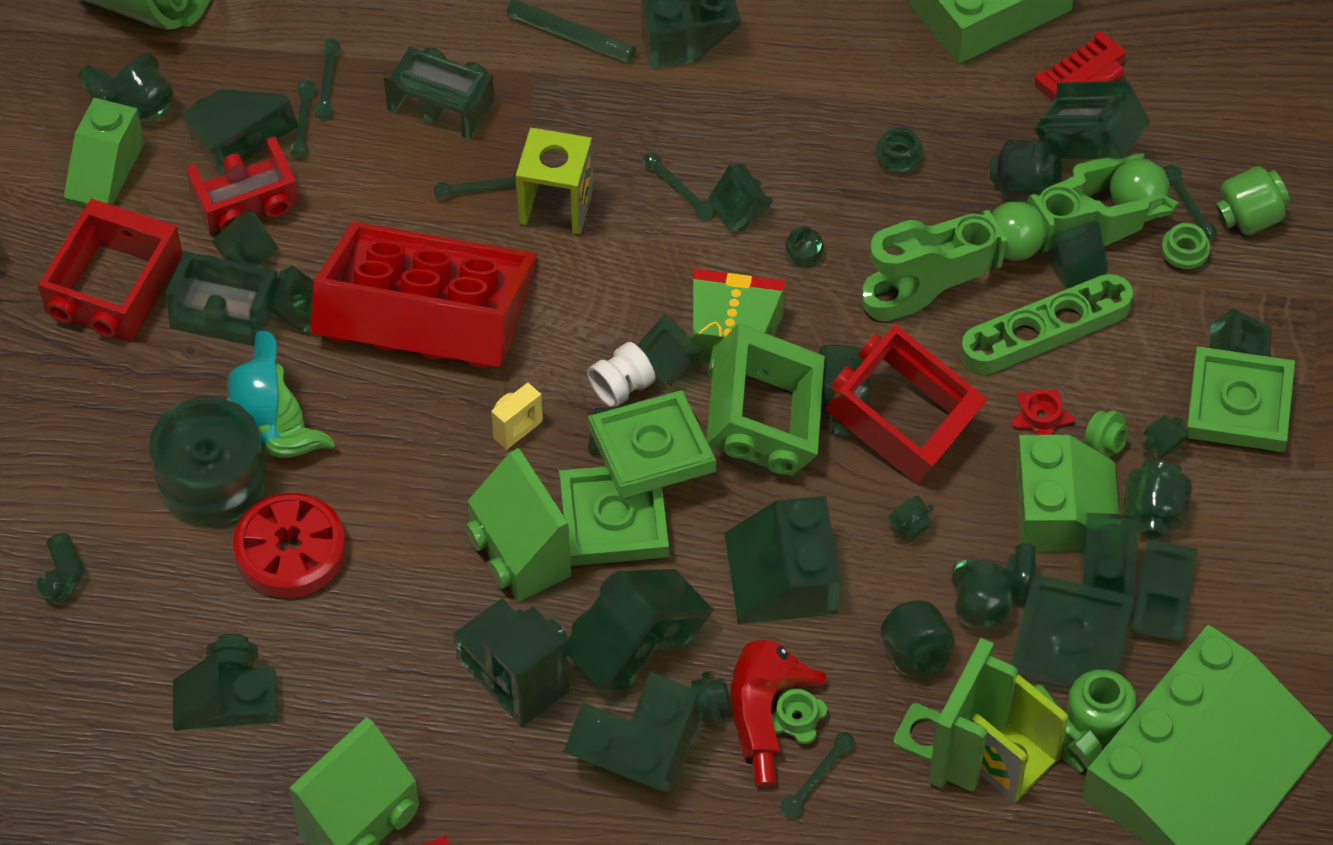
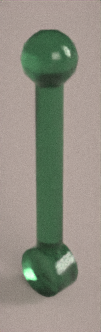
[314,39,340,121]
[290,80,316,159]
[643,152,714,221]
[1164,165,1217,241]
[434,172,517,200]
[781,732,855,820]

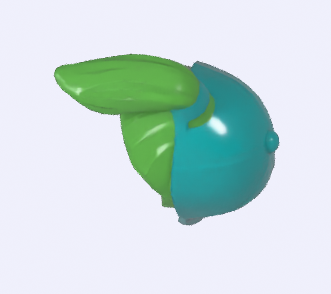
[225,331,335,458]

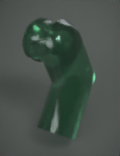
[36,533,84,603]

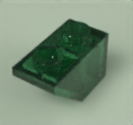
[641,0,741,69]

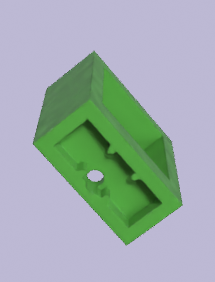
[706,323,825,477]

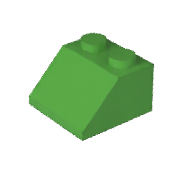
[1014,435,1122,552]
[464,448,571,602]
[289,717,419,845]

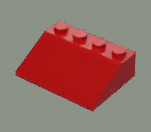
[310,221,537,368]

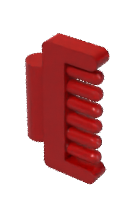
[1034,31,1125,105]

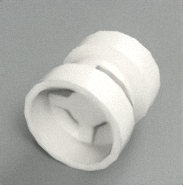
[587,342,655,409]

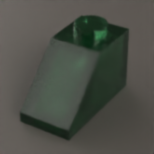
[182,89,299,176]

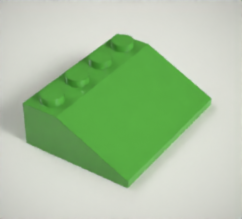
[1081,624,1332,845]

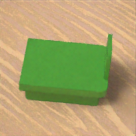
[893,638,1018,791]

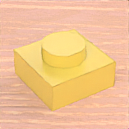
[491,383,543,450]

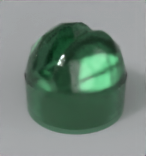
[785,226,824,269]

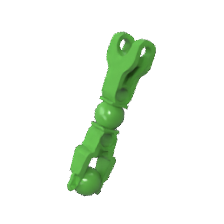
[861,153,1179,322]

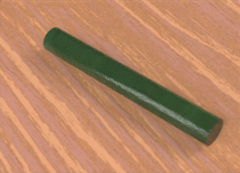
[507,0,636,63]

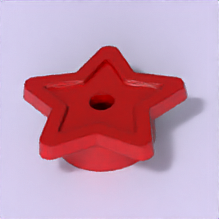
[1011,389,1075,435]

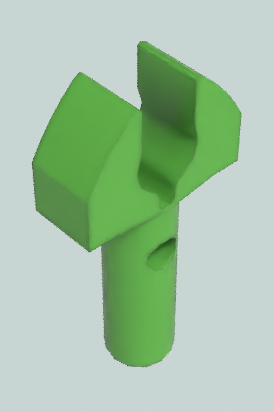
[1034,684,1103,773]

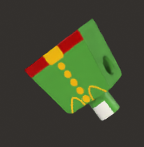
[693,268,785,379]

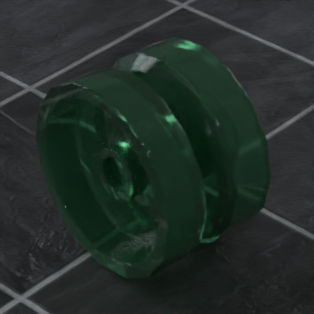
[149,397,267,526]

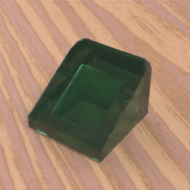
[1050,220,1107,289]
[1209,308,1271,357]

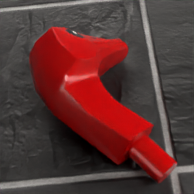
[730,640,827,788]

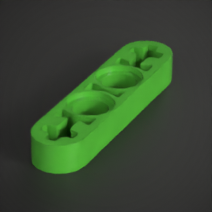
[960,274,1133,375]

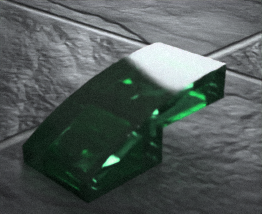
[1130,539,1198,642]

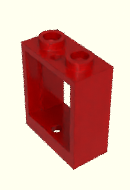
[38,198,183,342]
[825,324,988,485]

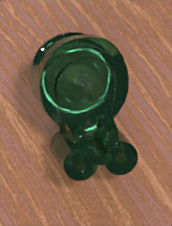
[77,52,174,121]
[951,543,1036,630]

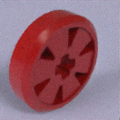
[233,493,346,598]

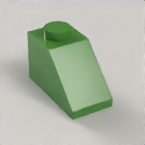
[63,97,145,208]

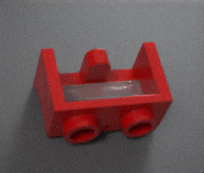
[186,137,298,234]

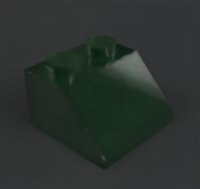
[724,496,841,624]

